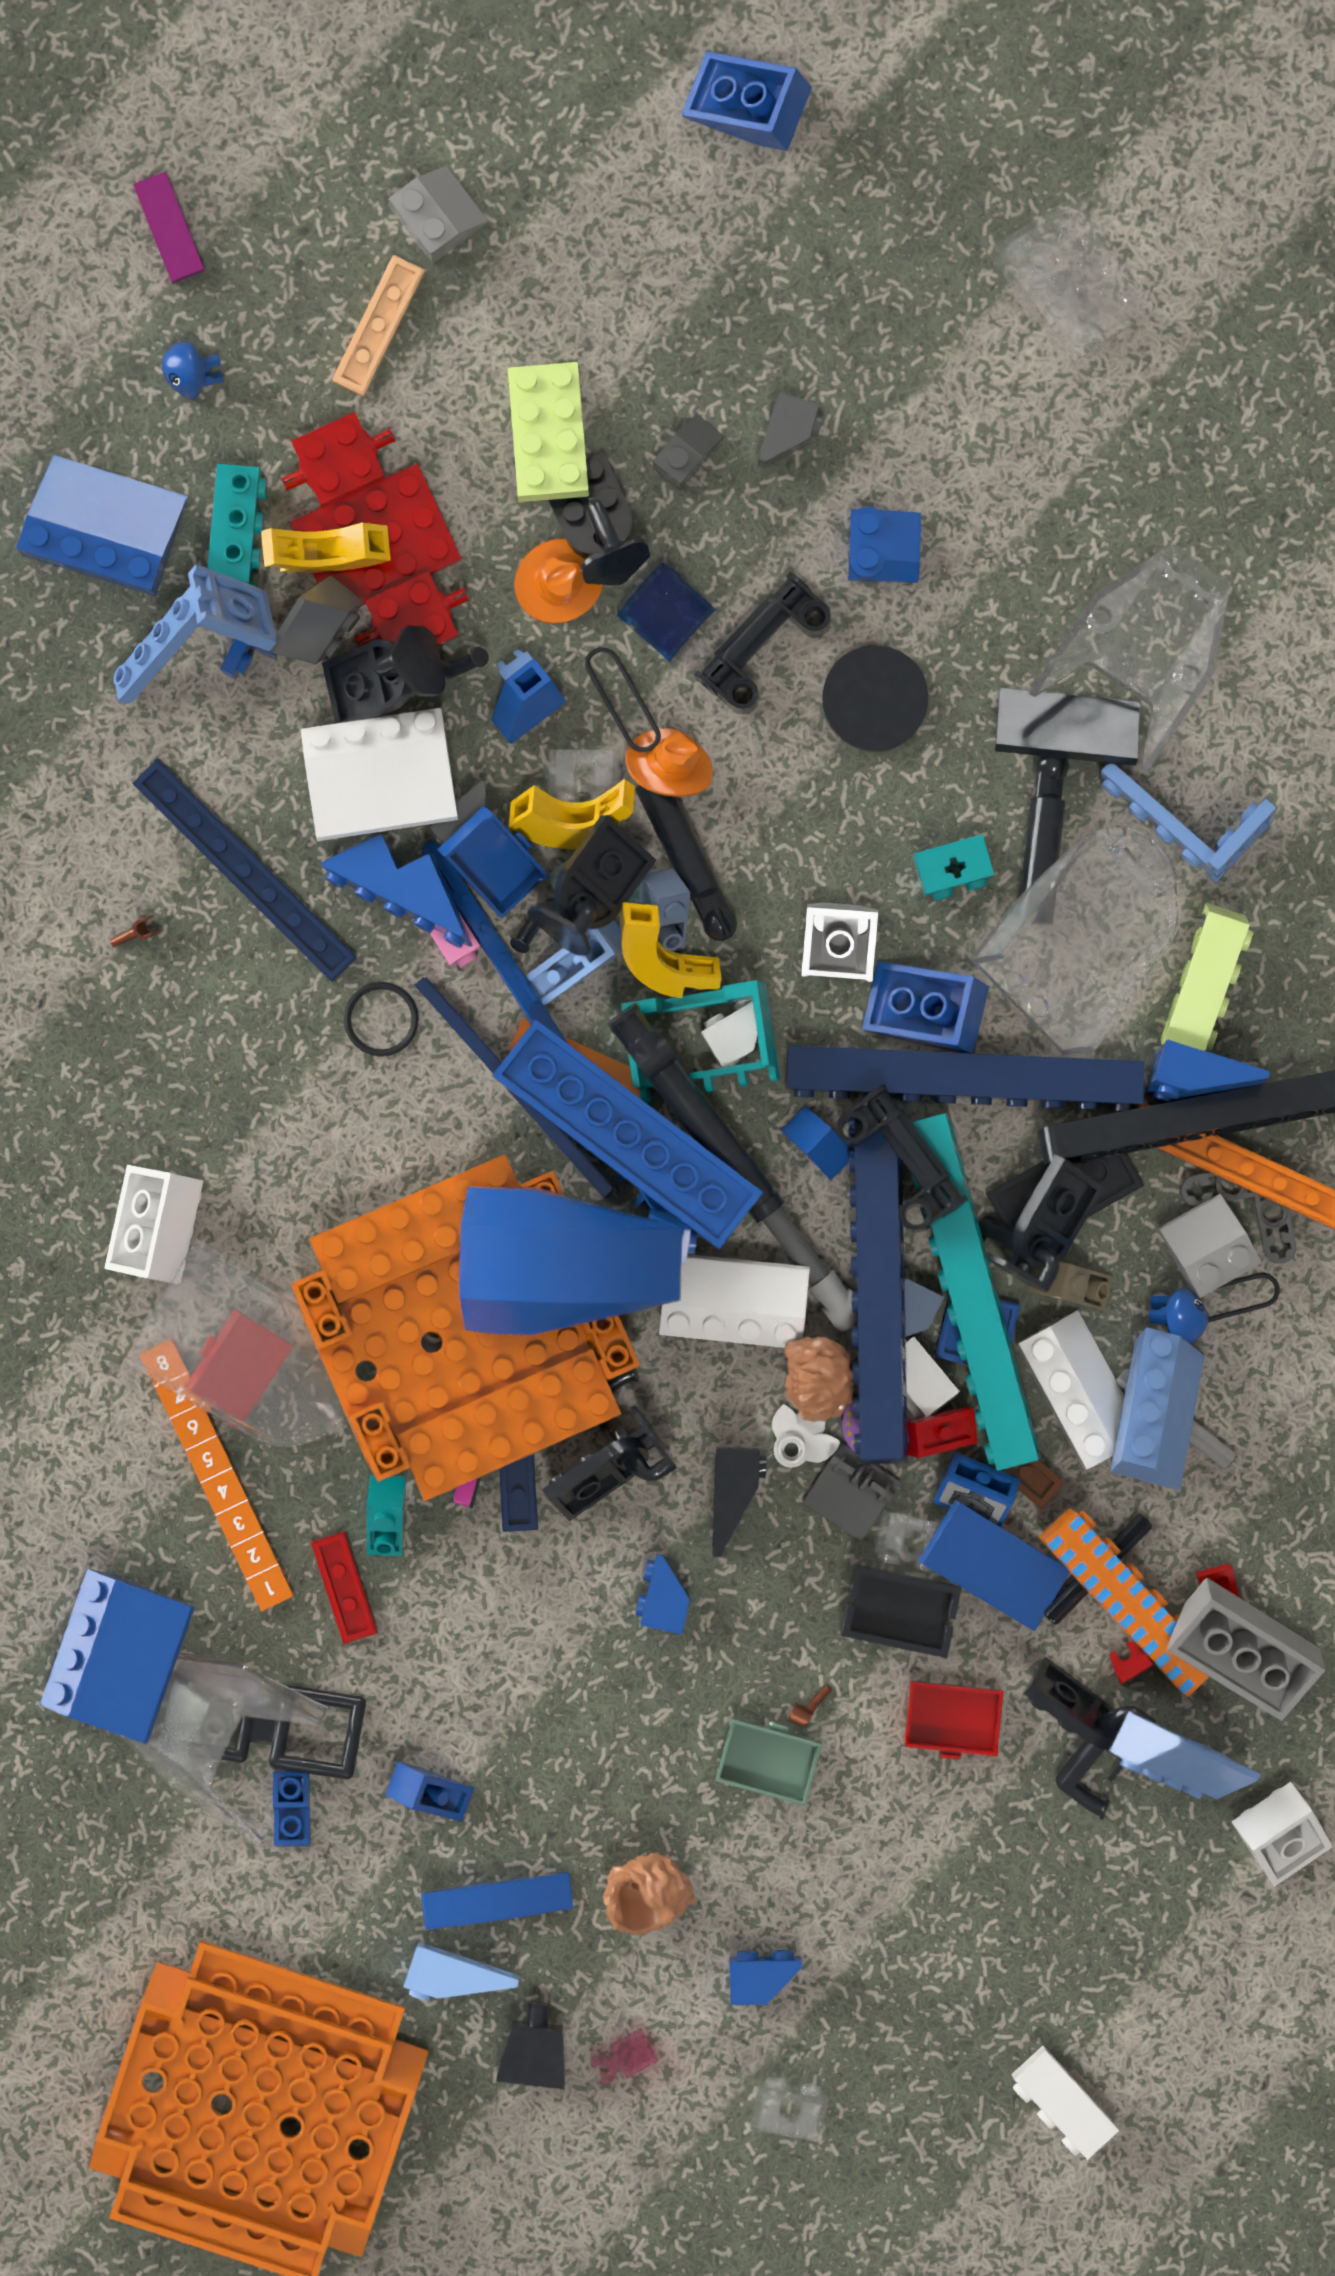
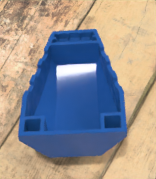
[459,1186,682,1335]

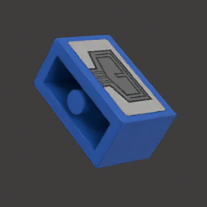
[933,1452,1020,1527]

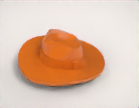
[514,539,603,624]
[625,729,713,797]

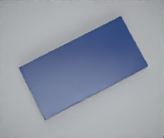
[918,1500,1070,1631]

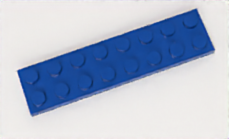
[492,1019,763,1250]

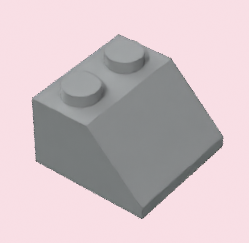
[388,166,489,264]
[1158,1194,1262,1298]

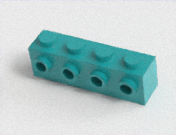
[207,464,268,587]

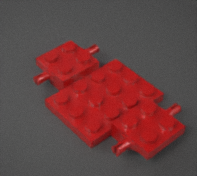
[281,412,469,647]

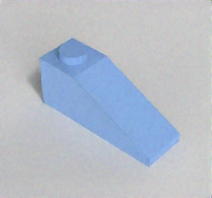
[525,920,622,1006]
[403,1942,520,2001]

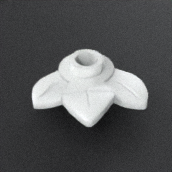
[772,1404,840,1468]

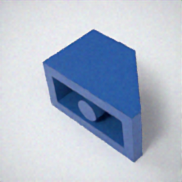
[385,1762,474,1821]

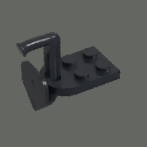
[548,451,650,585]
[322,626,489,724]
[510,815,656,956]
[978,1154,1104,1293]
[542,1368,677,1521]
[1023,1657,1157,1820]

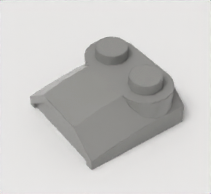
[801,902,878,982]

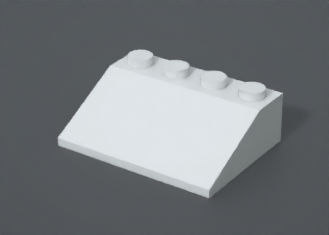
[301,708,458,841]

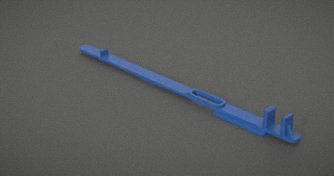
[422,841,663,1211]

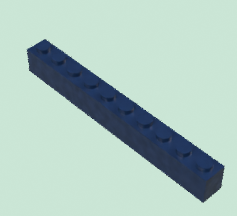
[786,1045,1145,1112]
[848,1104,908,1465]

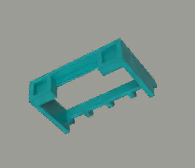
[621,980,780,1103]

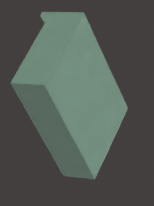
[715,1717,822,1806]

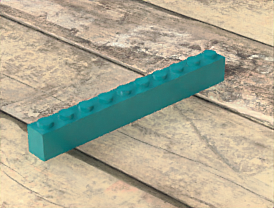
[911,1113,1042,1471]

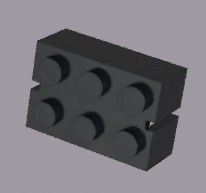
[840,1563,962,1658]

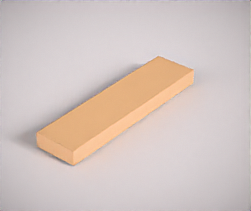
[332,255,425,397]

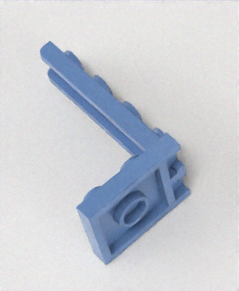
[113,564,277,704]
[1101,763,1276,883]

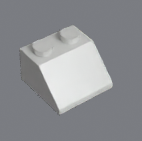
[1232,1782,1333,1887]

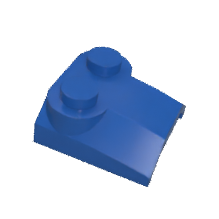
[848,507,921,583]

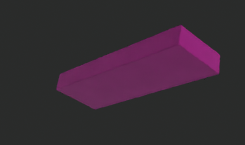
[133,172,205,284]

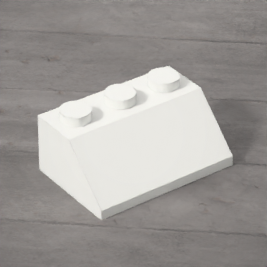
[104,1165,203,1285]

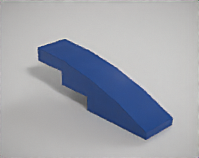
[421,1872,573,1930]

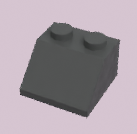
[270,576,364,664]

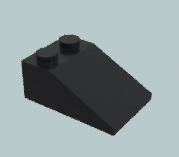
[712,1447,767,1557]

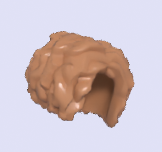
[784,1337,854,1422]
[603,1852,696,1936]

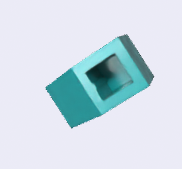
[367,1475,406,1557]

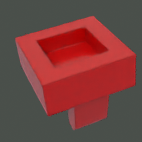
[1110,1641,1153,1685]

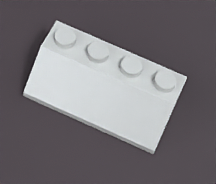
[659,1254,810,1348]
[1015,1310,1124,1470]

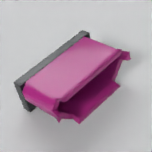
[452,1477,481,1508]

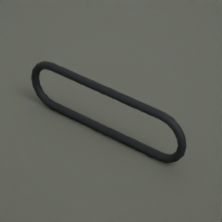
[585,647,661,752]
[1164,1273,1280,1327]

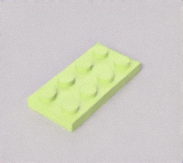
[508,362,589,502]

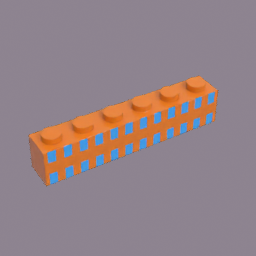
[1038,1508,1209,1697]

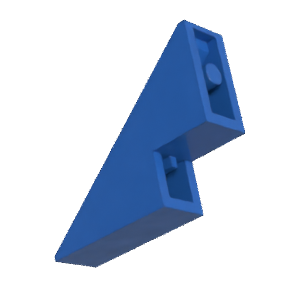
[321,833,473,948]

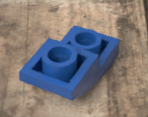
[273,1771,311,1847]

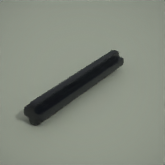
[1044,1514,1152,1625]

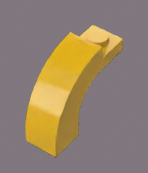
[261,523,391,573]
[509,779,635,849]
[620,902,722,998]

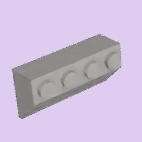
[1167,1577,1326,1721]

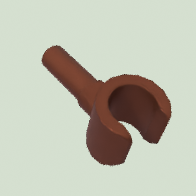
[110,915,161,947]
[788,1684,832,1726]

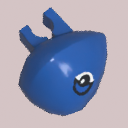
[161,341,224,401]
[1149,1287,1208,1344]

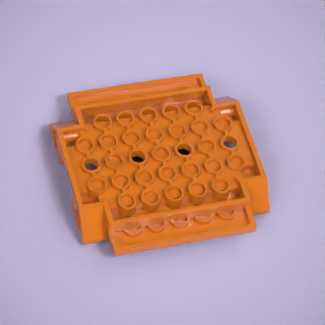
[291,1154,641,1502]
[89,1940,429,2276]

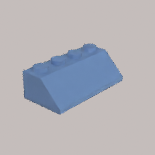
[1110,1327,1205,1490]
[1110,1712,1261,1800]

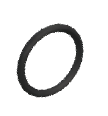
[344,982,419,1057]

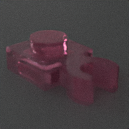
[591,2027,658,2085]

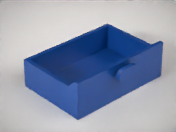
[437,806,550,919]

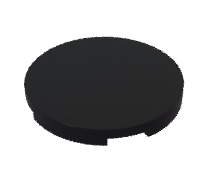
[822,645,928,752]

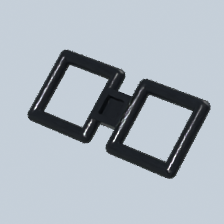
[163,1669,366,1780]

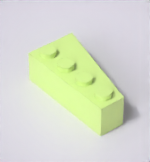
[1161,902,1253,1051]

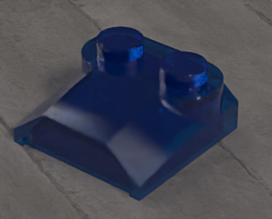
[617,562,716,663]

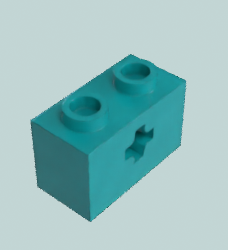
[913,834,994,901]

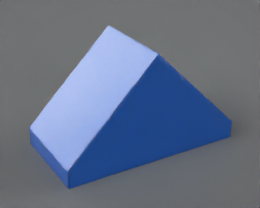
[781,1106,851,1181]

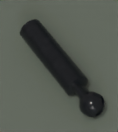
[1017,756,1070,925]
[635,785,737,942]

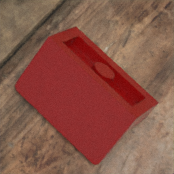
[907,1407,977,1458]

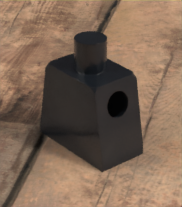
[496,2001,565,2090]

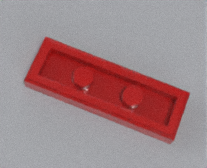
[311,1531,378,1644]

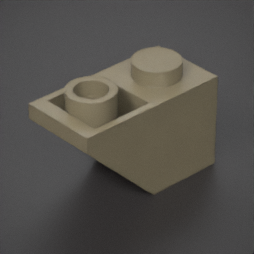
[1028,1262,1113,1311]

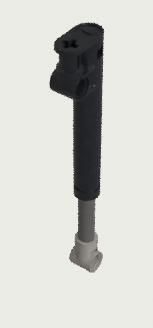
[607,1003,858,1335]

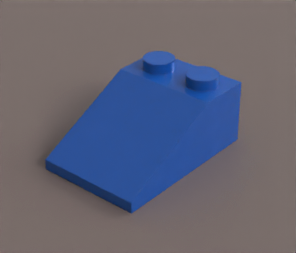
[681,51,812,151]
[862,961,989,1054]
[1145,1039,1270,1104]

